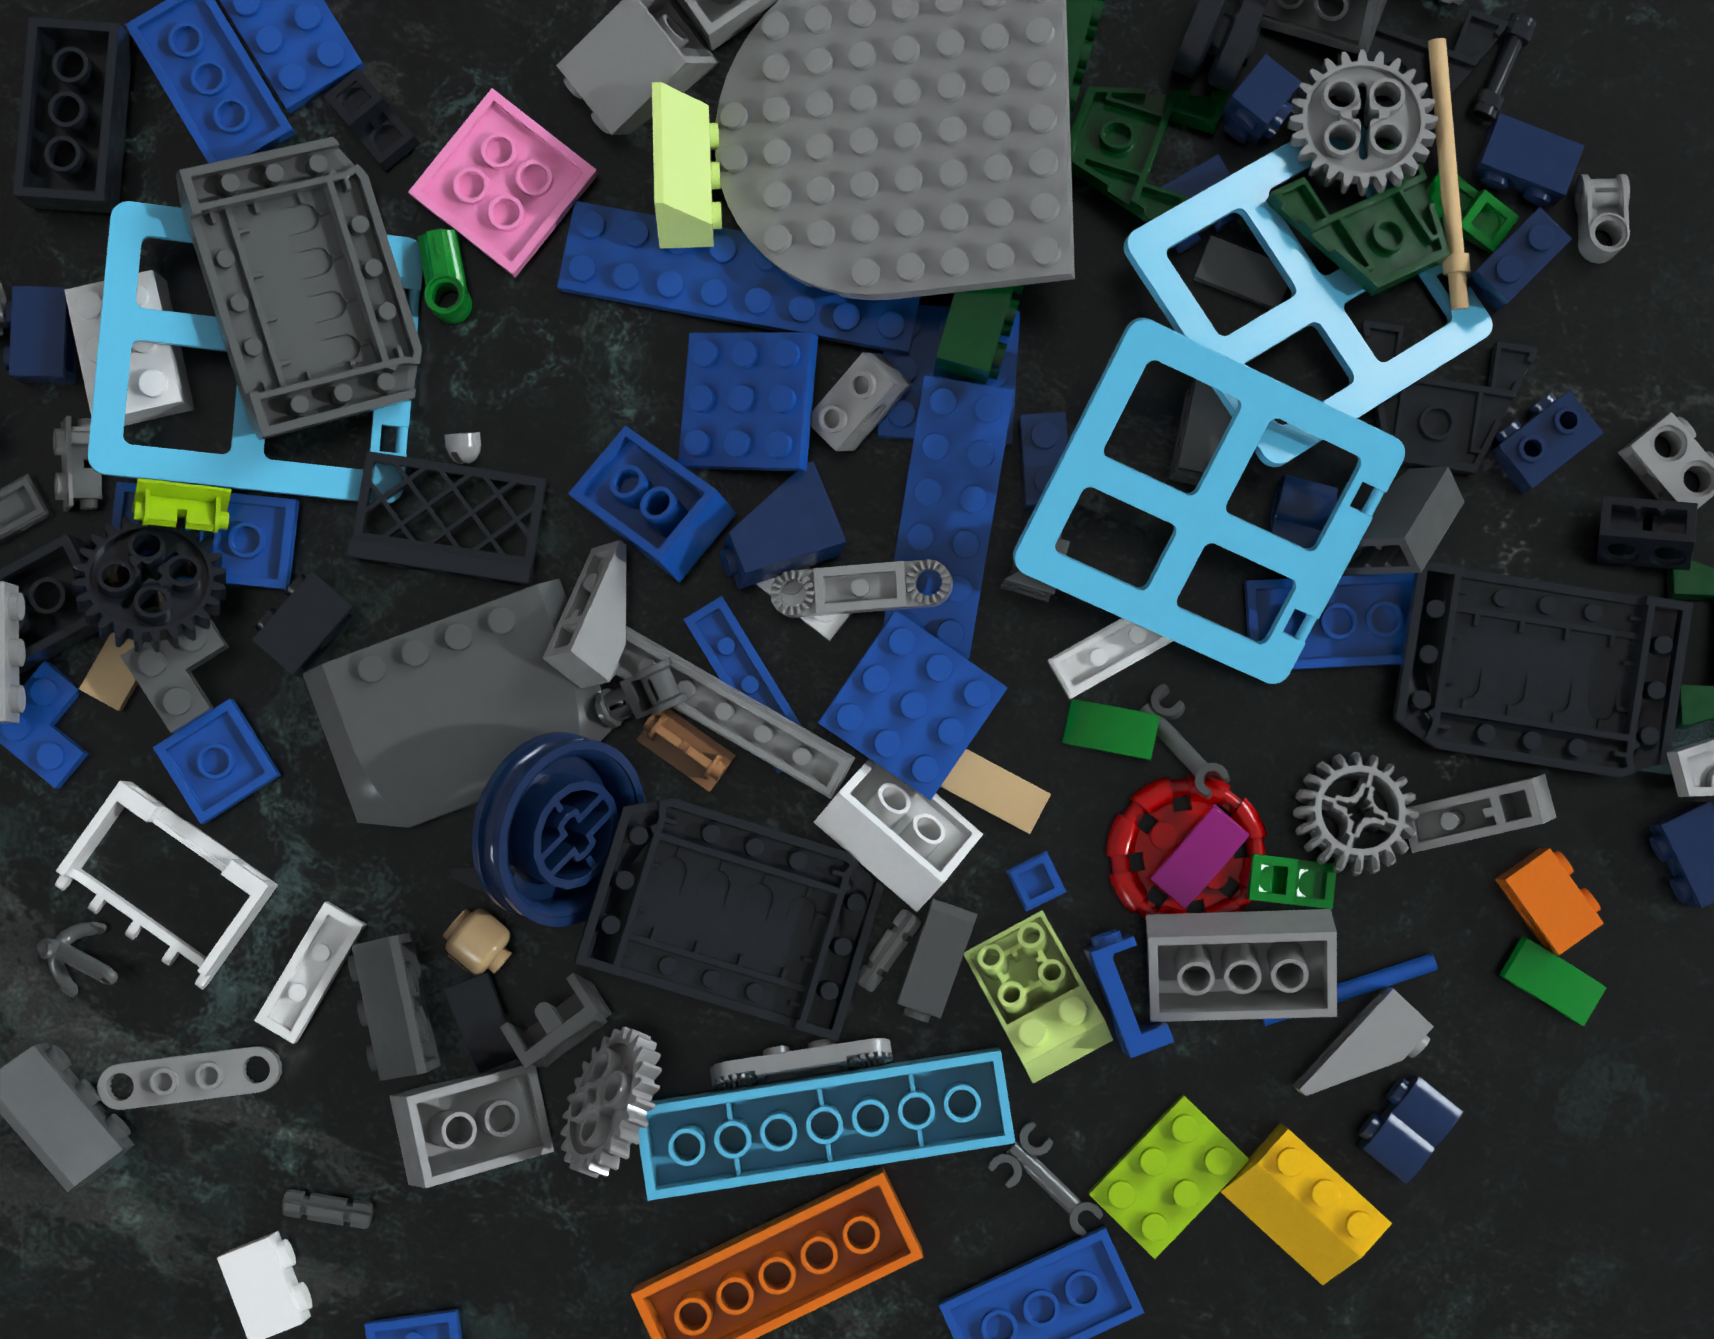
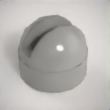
[444,432,481,464]

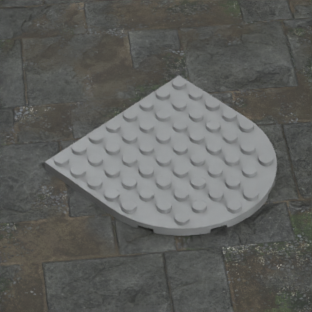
[715,0,1075,300]

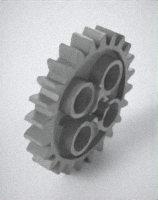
[1287,49,1438,196]
[560,1027,662,1178]

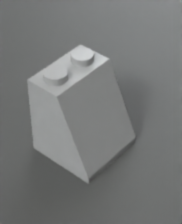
[556,0,720,135]

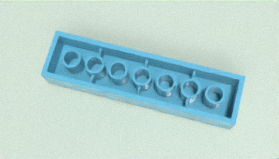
[638,1047,1015,1201]

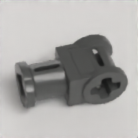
[595,657,688,729]

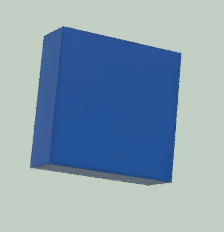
[1005,851,1067,912]

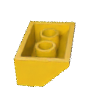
[1220,1123,1392,1285]

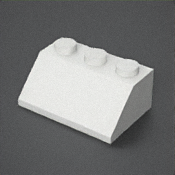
[814,759,983,912]

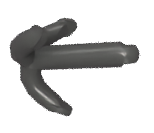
[36,922,118,998]

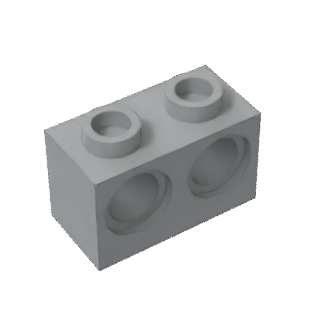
[1618,412,1714,509]

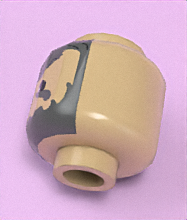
[442,908,512,976]

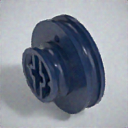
[472,732,645,927]

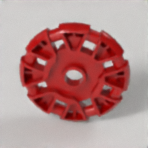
[1106,773,1270,920]

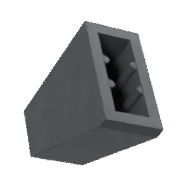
[1343,467,1465,575]
[897,898,978,1023]

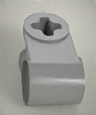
[1574,174,1630,264]

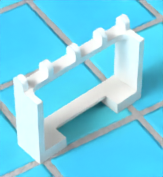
[55,781,278,990]

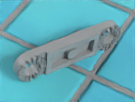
[770,559,953,618]
[710,1038,893,1090]
[97,1046,282,1110]

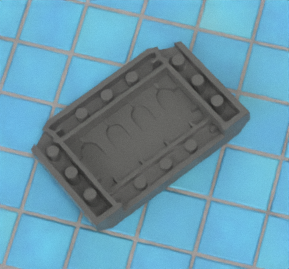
[176,137,422,440]
[303,579,614,828]

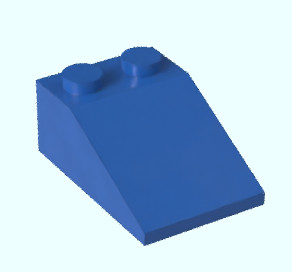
[568,425,737,583]

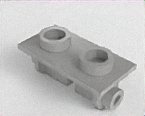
[53,416,103,512]

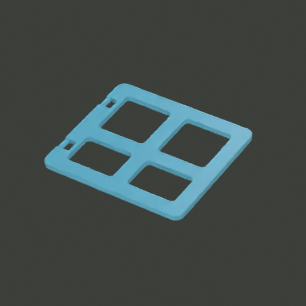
[1123,117,1492,467]
[88,201,423,504]
[1013,318,1405,684]

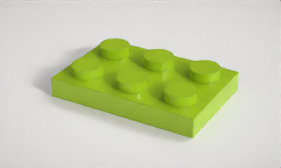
[1088,1094,1250,1259]

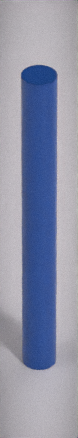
[1261,953,1438,1026]

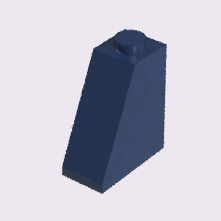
[720,461,847,589]

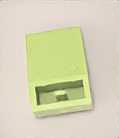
[964,910,1113,1083]

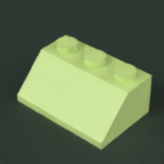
[652,82,722,249]

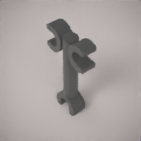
[1139,684,1230,800]
[987,1120,1103,1236]

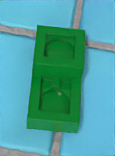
[1425,167,1519,254]
[1062,699,1160,761]
[1247,854,1336,909]
[1499,936,1607,1026]

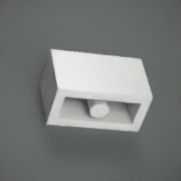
[217,1231,312,1339]

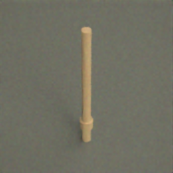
[1428,38,1471,311]

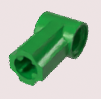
[417,228,472,324]

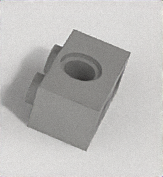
[811,352,913,451]

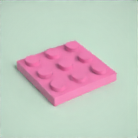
[408,88,598,278]

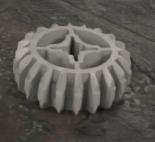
[1293,752,1419,876]

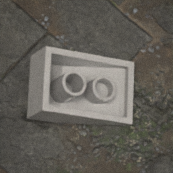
[389,1064,554,1188]

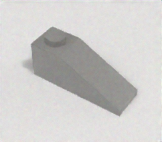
[543,540,626,689]
[1405,774,1557,853]
[1292,987,1434,1096]

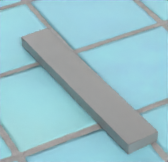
[616,626,855,799]

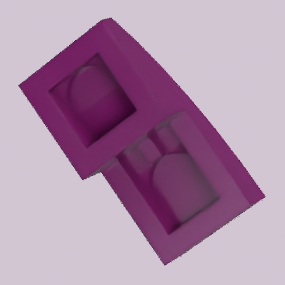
[1151,804,1249,909]

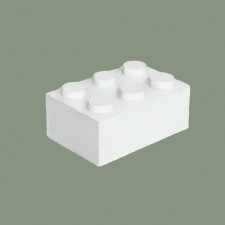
[64,270,195,426]

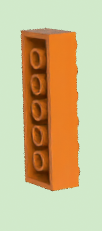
[631,1166,923,1339]

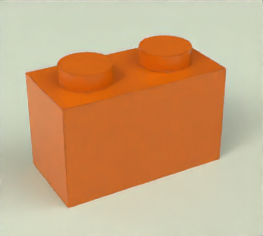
[1495,848,1604,955]

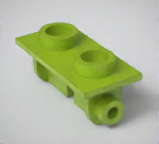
[132,478,231,533]

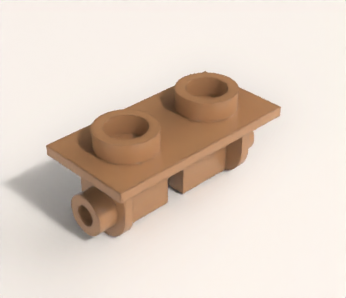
[636,708,736,792]

